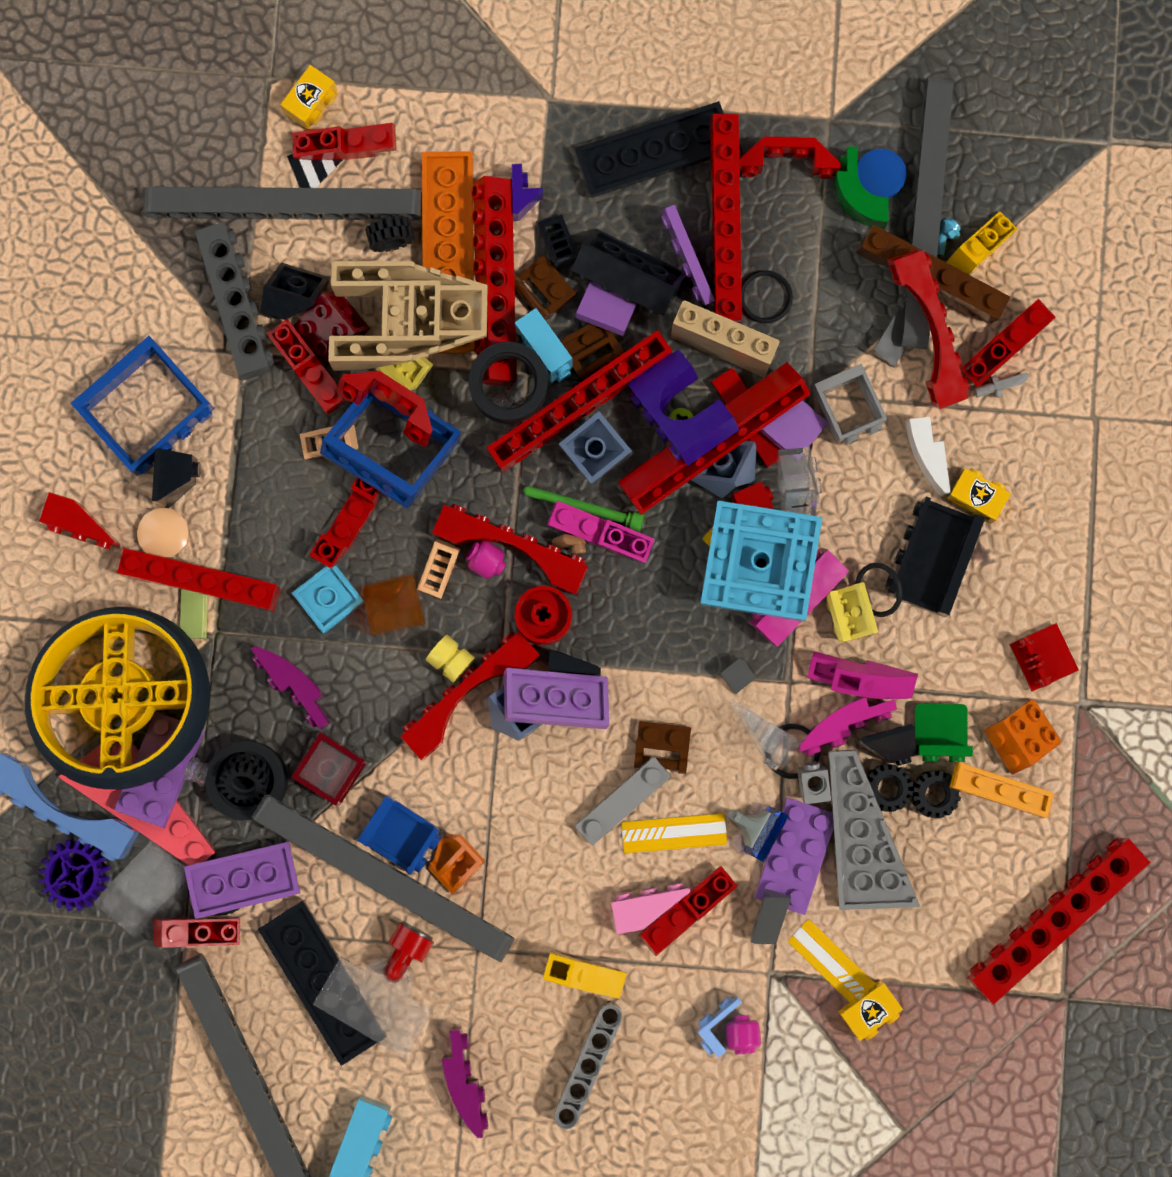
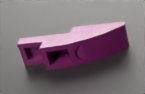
[251,646,332,729]
[442,1027,488,1138]

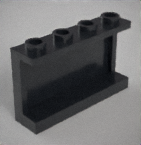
[885,496,985,618]

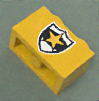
[280,65,338,130]
[946,468,1011,524]
[838,980,903,1041]

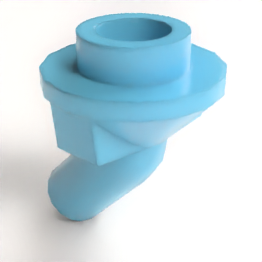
[937,218,961,255]

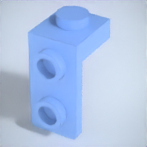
[696,996,742,1058]

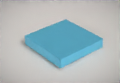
[292,565,365,634]

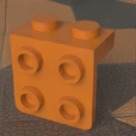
[983,700,1061,775]

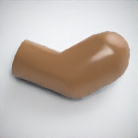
[552,534,586,555]

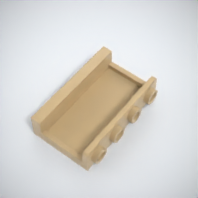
[670,301,780,378]

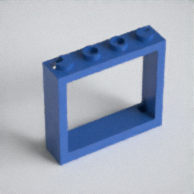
[71,336,215,476]
[320,392,461,509]

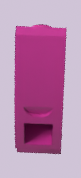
[547,501,655,563]
[807,651,918,699]
[796,697,897,757]

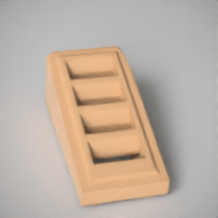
[300,425,358,460]
[417,539,461,599]

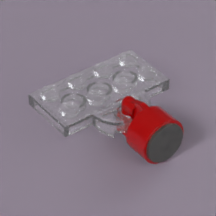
[313,921,434,1059]

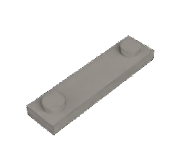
[575,755,671,846]

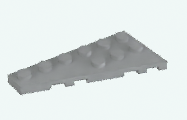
[829,749,920,910]

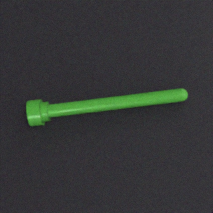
[523,486,645,533]

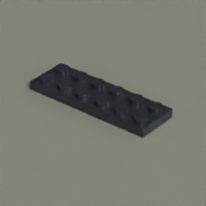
[575,101,724,198]
[258,900,387,1066]

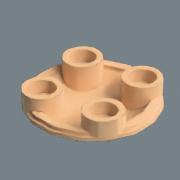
[137,508,189,558]

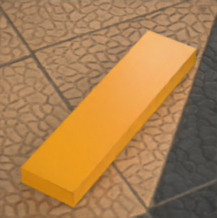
[949,762,1054,818]

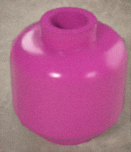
[466,540,506,579]
[725,1015,761,1055]

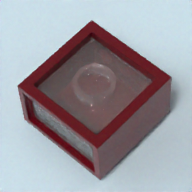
[291,732,368,806]

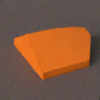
[428,834,486,895]

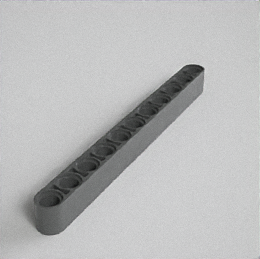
[900,77,953,349]
[144,187,422,220]
[251,794,515,962]
[176,953,311,1177]

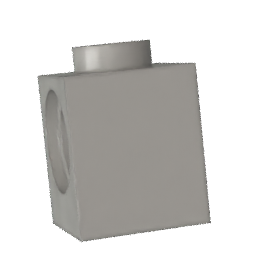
[797,762,831,804]

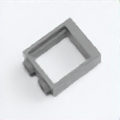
[812,363,888,445]

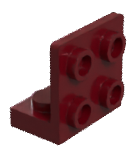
[293,291,371,365]

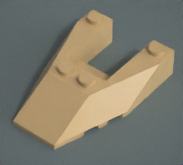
[329,261,488,371]

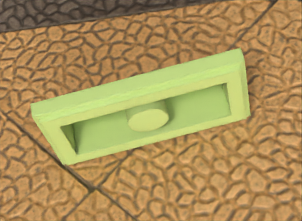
[180,589,208,639]

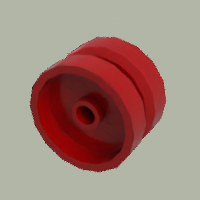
[514,586,573,646]

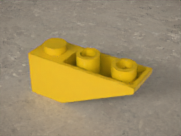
[946,212,1018,275]
[542,951,627,999]

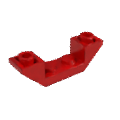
[739,136,841,179]
[337,371,433,447]
[309,477,381,569]

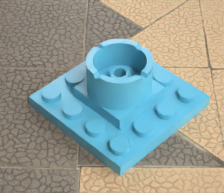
[700,501,822,622]

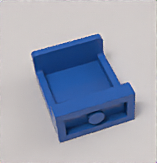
[357,795,442,875]

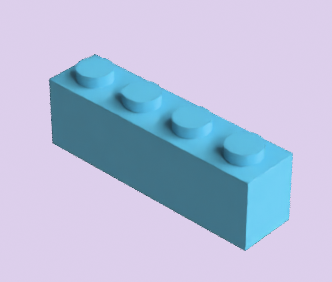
[329,1095,393,1177]

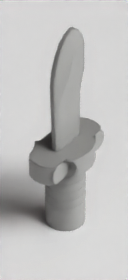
[974,373,1029,398]

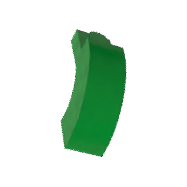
[834,146,889,229]

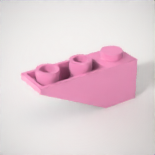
[611,883,690,934]

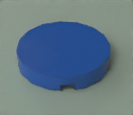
[858,149,906,198]

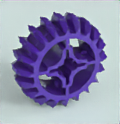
[38,839,111,911]

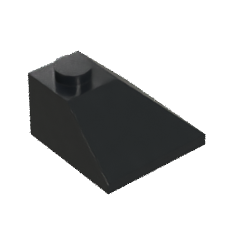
[260,262,329,320]
[152,449,201,509]
[854,724,918,766]

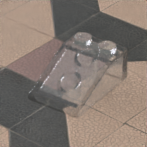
[729,699,801,771]
[94,841,187,938]

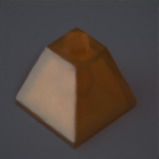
[362,574,425,637]

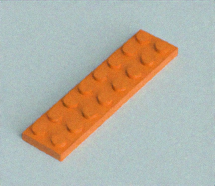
[422,151,475,354]

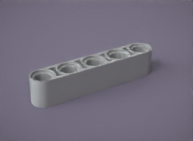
[554,1002,622,1129]

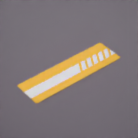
[621,813,727,854]
[788,919,876,1002]

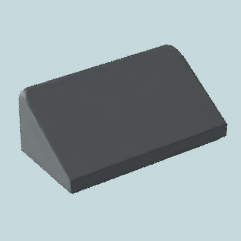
[872,308,907,368]
[750,889,791,944]

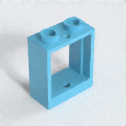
[515,308,573,384]

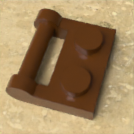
[514,255,576,321]
[560,324,624,382]
[634,721,691,774]

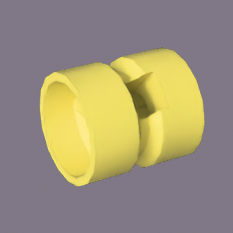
[426,635,475,684]

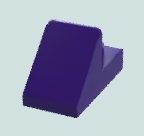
[512,164,544,221]

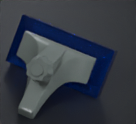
[727,805,789,863]

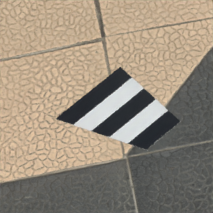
[287,154,343,188]

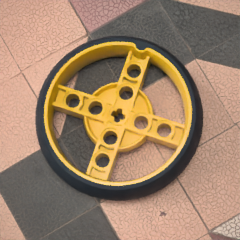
[25,607,210,790]

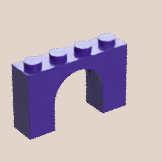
[628,349,739,466]

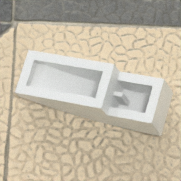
[905,417,950,497]

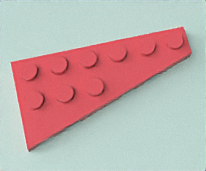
[58,741,217,865]

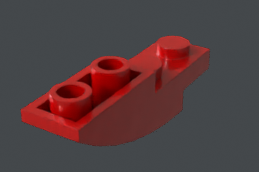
[292,123,397,160]
[960,298,1056,388]
[267,319,347,415]
[638,866,738,956]

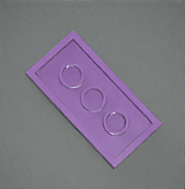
[504,668,610,729]
[114,712,205,829]
[754,797,834,915]
[184,842,301,919]

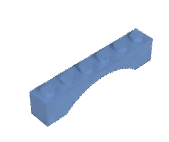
[0,753,140,861]

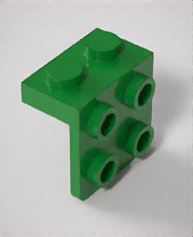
[914,703,973,762]

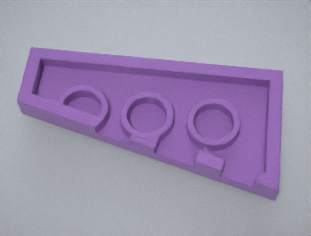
[660,205,715,305]

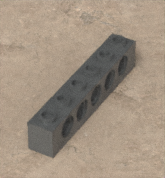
[195,222,274,381]

